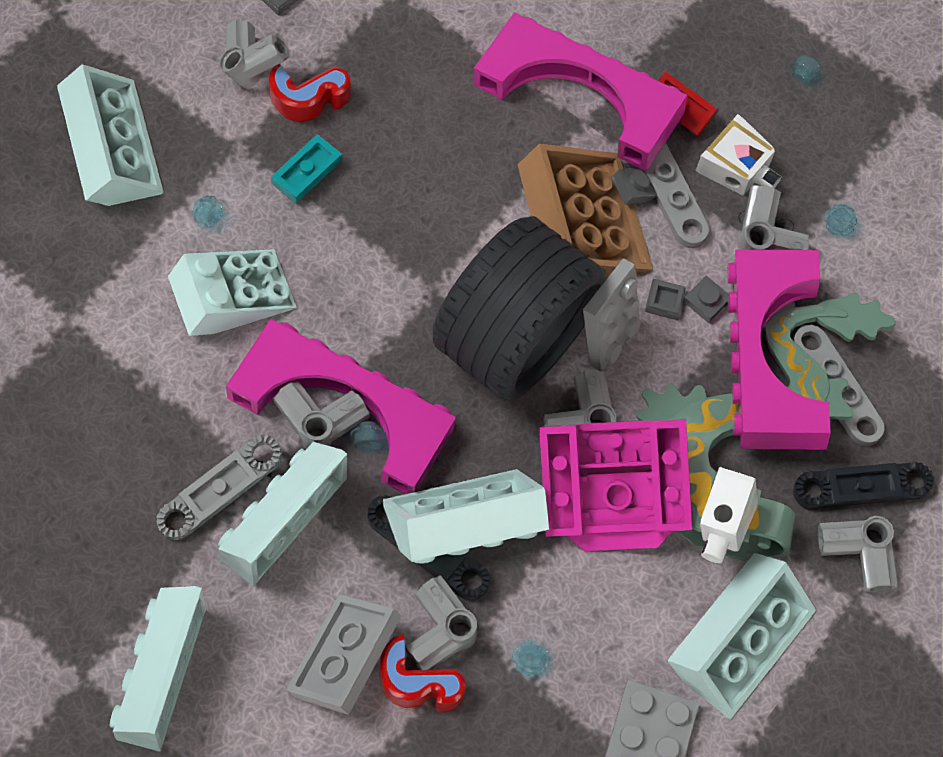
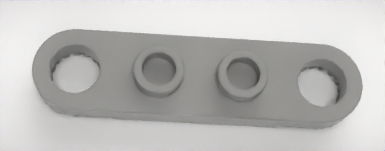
[644,142,709,248]
[793,325,884,446]
[156,435,282,540]

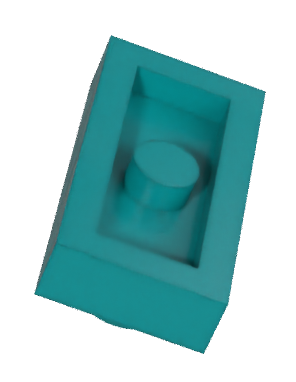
[271,134,342,203]

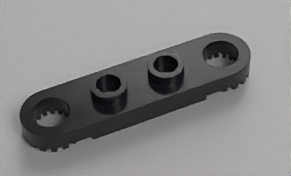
[793,461,934,509]
[367,495,490,600]

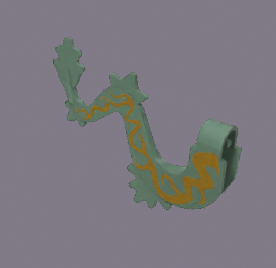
[636,293,895,562]

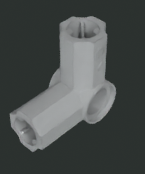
[219,20,290,89]
[737,185,809,250]
[543,369,617,426]
[273,382,370,449]
[818,516,898,592]
[405,575,477,670]

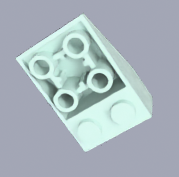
[168,249,297,336]

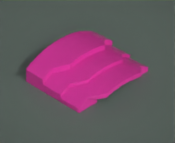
[539,419,692,551]

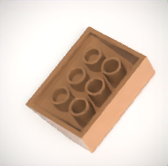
[517,144,653,279]

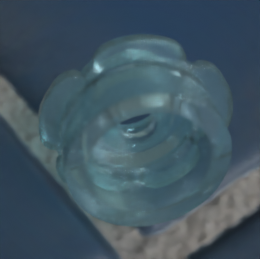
[790,55,821,84]
[192,195,223,228]
[824,204,857,236]
[351,421,386,451]
[512,640,549,676]

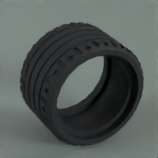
[432,216,606,400]

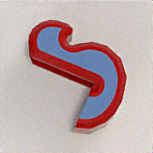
[269,64,351,123]
[379,634,466,712]

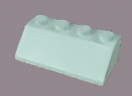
[57,64,164,206]
[218,442,347,586]
[383,469,549,563]
[667,553,816,719]
[110,586,206,752]

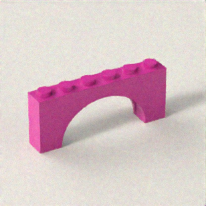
[474,12,687,171]
[727,250,831,450]
[226,319,456,494]

